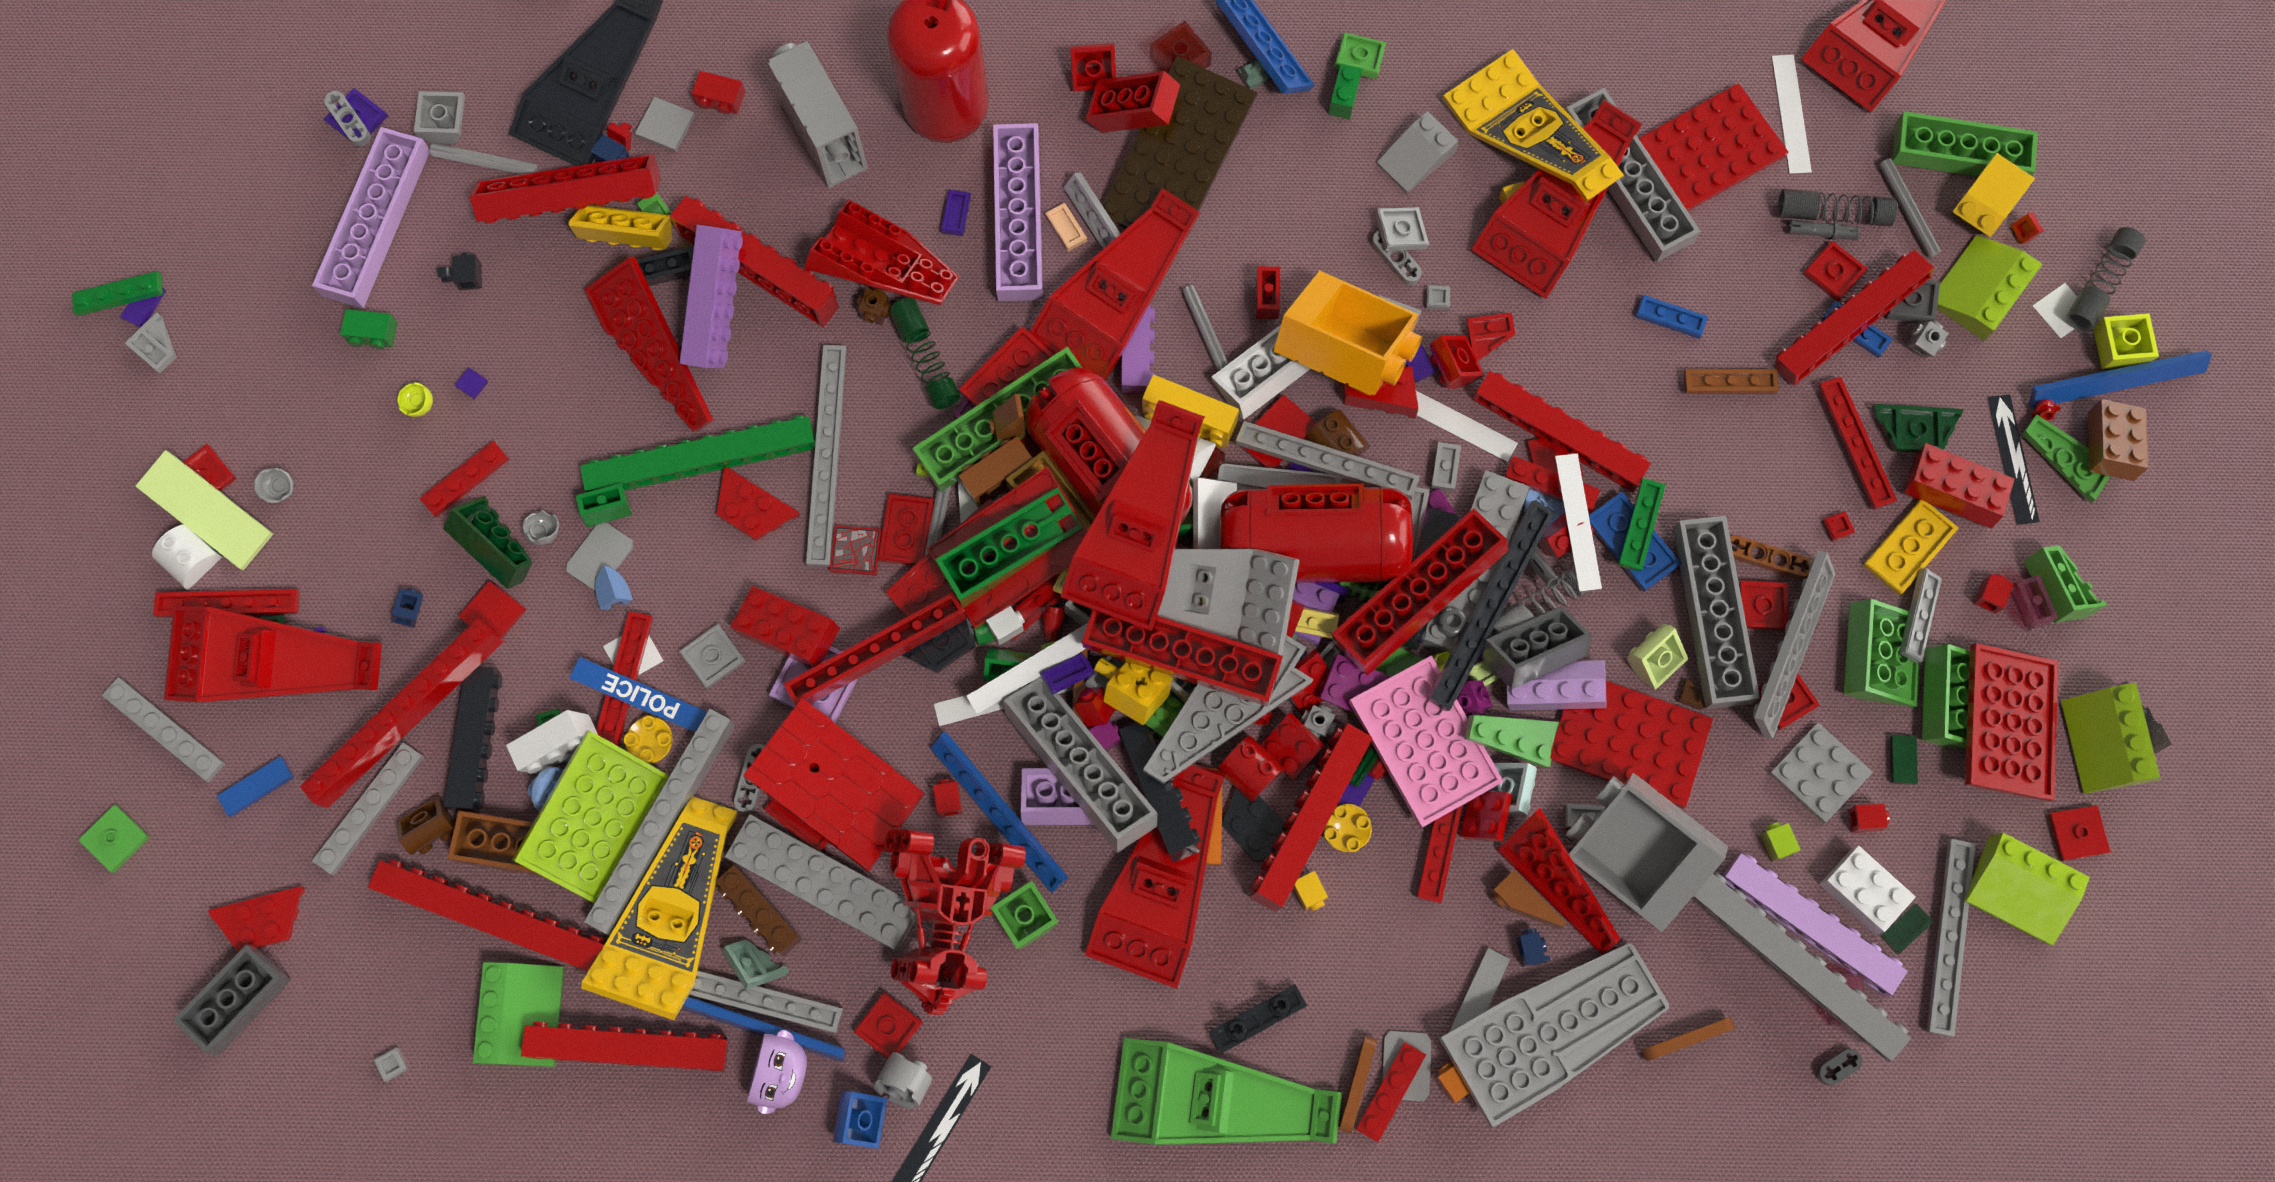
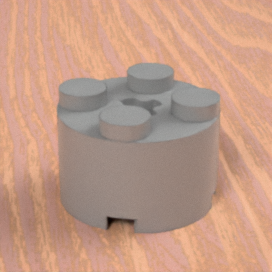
[874,1052,932,1109]

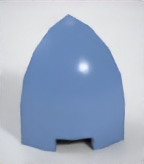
[595,566,633,610]

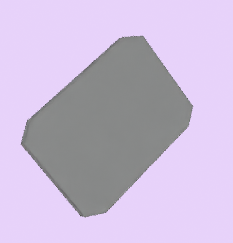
[566,522,633,591]
[1382,1031,1431,1102]

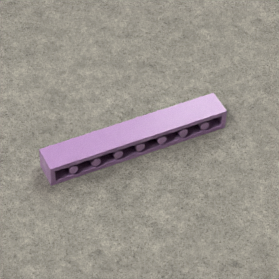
[1722,853,1908,997]

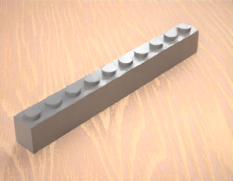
[584,709,735,936]
[1692,872,1911,1063]

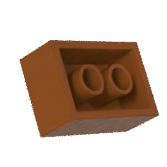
[2087,399,2149,481]
[959,437,1033,508]

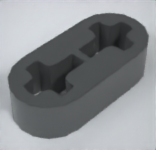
[1817,1049,1863,1085]

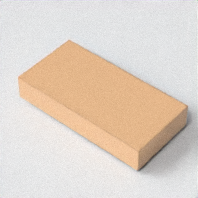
[1045,203,1087,251]

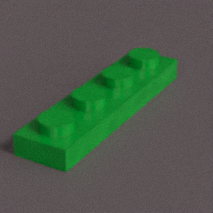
[72,271,163,316]
[1618,478,1666,572]

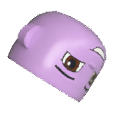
[746,1029,807,1114]

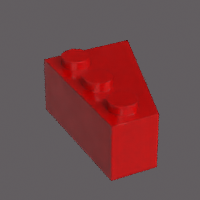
[1341,366,1419,419]

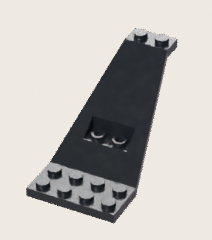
[508,0,663,166]

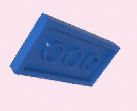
[1589,492,1682,592]

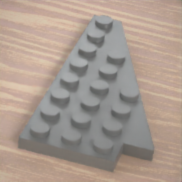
[1143,635,1313,784]

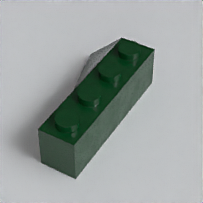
[443,496,533,589]

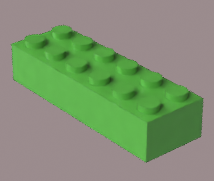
[1892,111,2038,177]

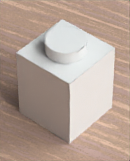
[986,606,1025,646]

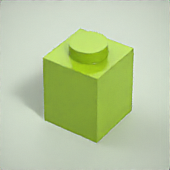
[1760,822,1801,862]

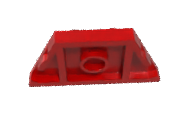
[717,467,800,541]
[208,886,305,952]

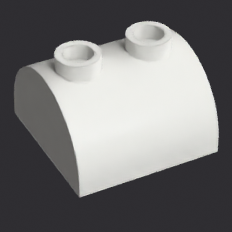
[152,525,222,590]

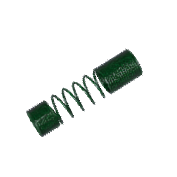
[889,298,960,409]

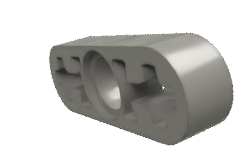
[324,91,371,147]
[1372,230,1422,286]
[734,744,765,814]

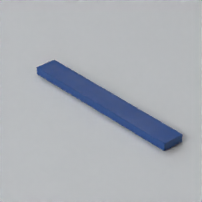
[2029,350,2212,409]
[930,732,1068,893]
[681,997,846,1063]

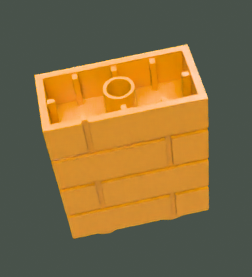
[1273,270,1422,396]

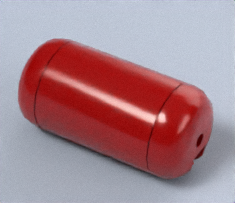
[886,0,989,143]
[1025,367,1193,537]
[1219,484,1413,583]

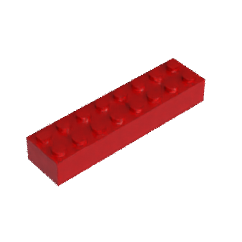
[469,154,661,223]
[670,196,839,328]
[1331,508,1509,676]
[1082,609,1283,707]
[1249,723,1373,912]

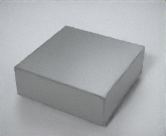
[1426,285,1450,310]
[374,1047,409,1082]

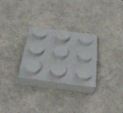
[1769,723,1873,824]

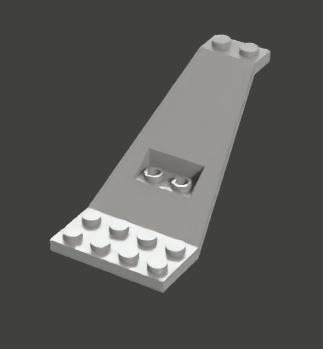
[1158,549,1299,655]

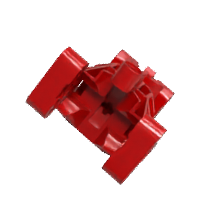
[884,830,1026,1015]

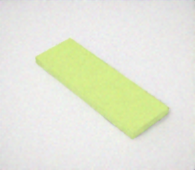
[136,450,274,570]

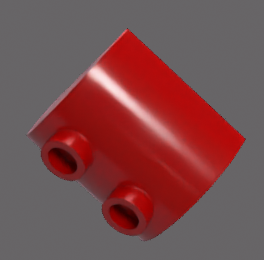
[1070,43,1117,91]
[1429,335,1485,389]
[1217,735,1285,802]

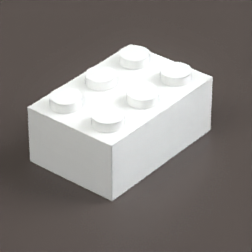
[506,710,598,774]
[1819,846,1916,935]

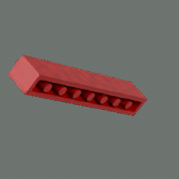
[1775,249,1934,386]
[1473,371,1651,493]
[784,592,967,706]
[521,1022,729,1072]

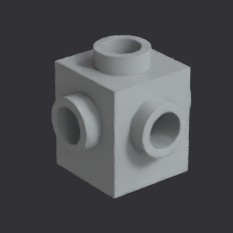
[1906,320,1949,358]
[1301,705,1337,742]

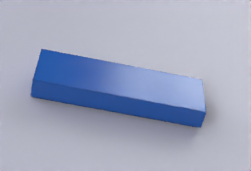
[1635,295,1708,339]
[1821,300,1893,358]
[217,757,295,817]

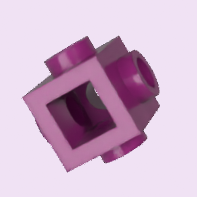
[1456,680,1492,716]

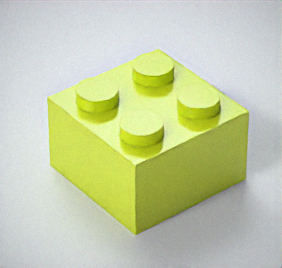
[2093,313,2159,370]

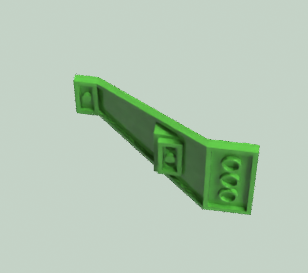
[1111,1038,1342,1145]

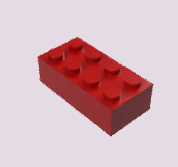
[1085,71,1180,133]
[1903,443,2014,529]
[730,586,840,668]

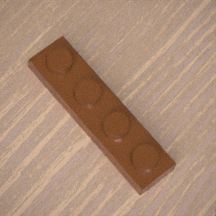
[1683,369,1779,394]

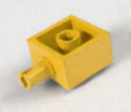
[1094,658,1173,725]

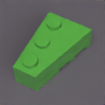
[2024,545,2107,623]

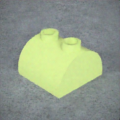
[1628,624,1688,690]

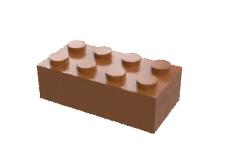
[447,811,543,877]

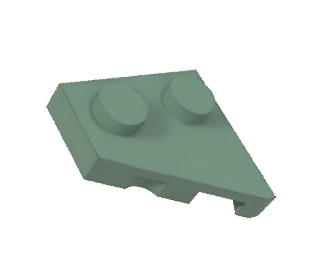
[722,939,789,990]

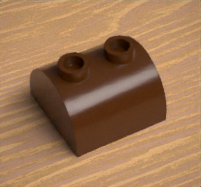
[1305,410,1370,456]
[396,795,455,855]

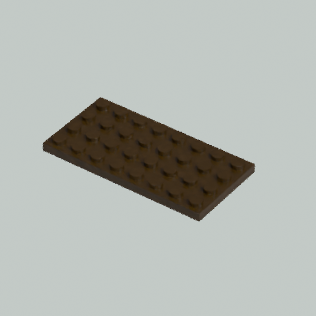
[1102,56,1257,228]

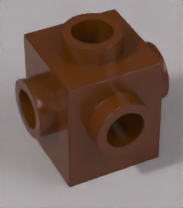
[857,288,892,326]

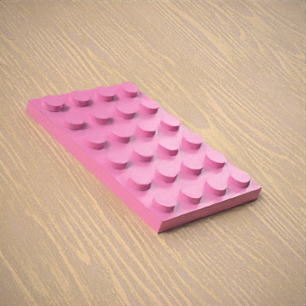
[1348,655,1504,828]

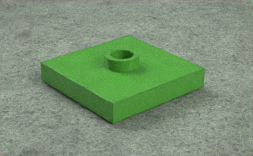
[1334,32,1386,79]
[79,804,150,873]

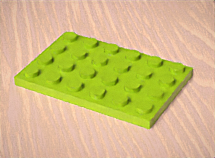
[512,730,670,904]

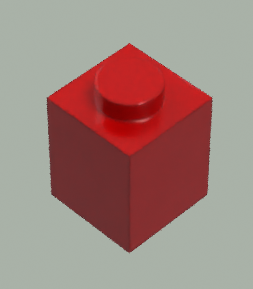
[1974,574,2014,614]
[1074,687,1116,727]
[933,779,963,818]
[1848,804,1890,833]

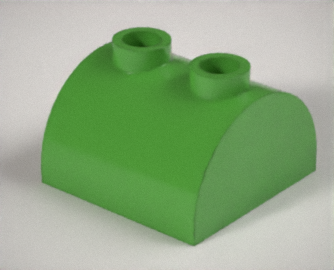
[991,881,1059,950]

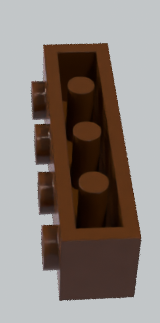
[716,865,802,956]

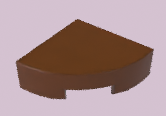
[1678,679,1703,710]

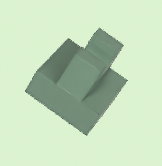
[1238,60,1269,90]

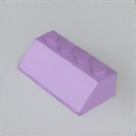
[1507,660,1607,710]
[1021,768,1094,825]

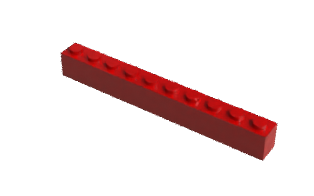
[299,618,504,808]
[367,859,604,971]

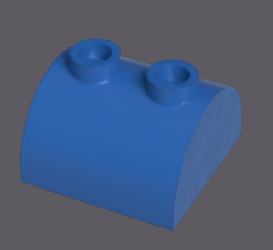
[832,1091,887,1149]

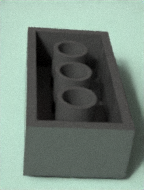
[1482,606,1592,690]
[173,945,291,1055]

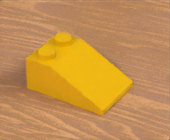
[1952,153,2035,237]

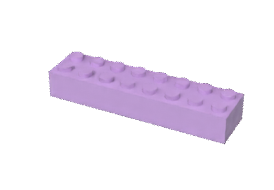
[993,123,1043,301]
[312,127,429,309]

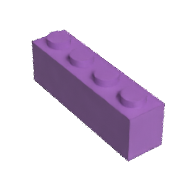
[1122,305,1155,394]

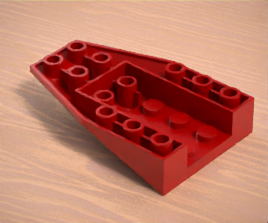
[804,200,959,306]

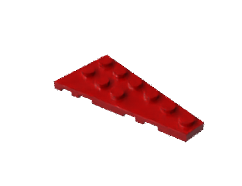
[1497,808,1621,955]

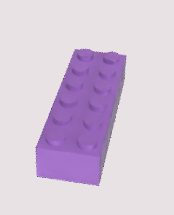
[680,225,743,368]

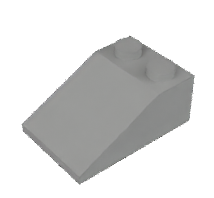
[1377,111,1459,194]

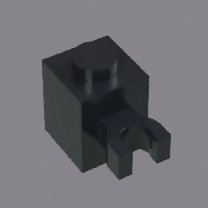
[437,253,482,290]

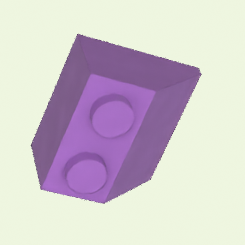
[1292,582,1340,645]

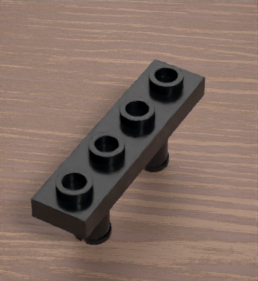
[1209,984,1307,1054]

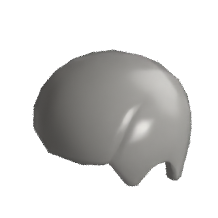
[254,468,294,503]
[522,510,560,546]

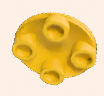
[624,716,673,764]
[1324,804,1372,852]

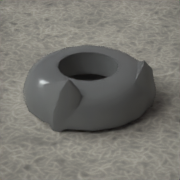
[1437,607,1468,638]

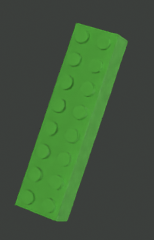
[913,347,1082,493]

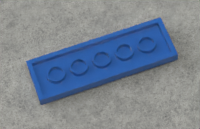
[1215,0,1315,94]

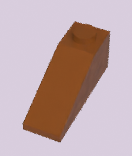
[989,394,1025,441]
[1490,870,1567,929]

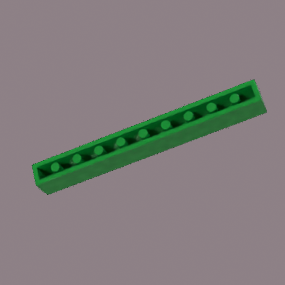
[580,416,816,492]

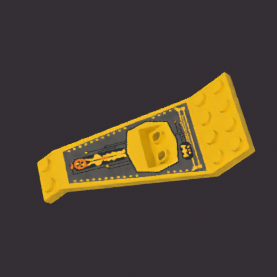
[1442,49,1624,203]
[581,796,737,1020]

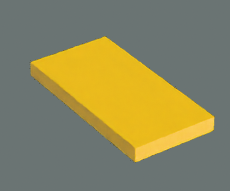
[1862,500,1959,596]

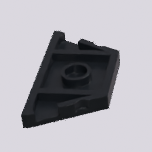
[901,613,976,674]
[1222,788,1286,862]

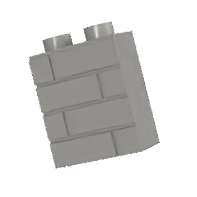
[768,41,868,188]
[1565,773,1728,932]

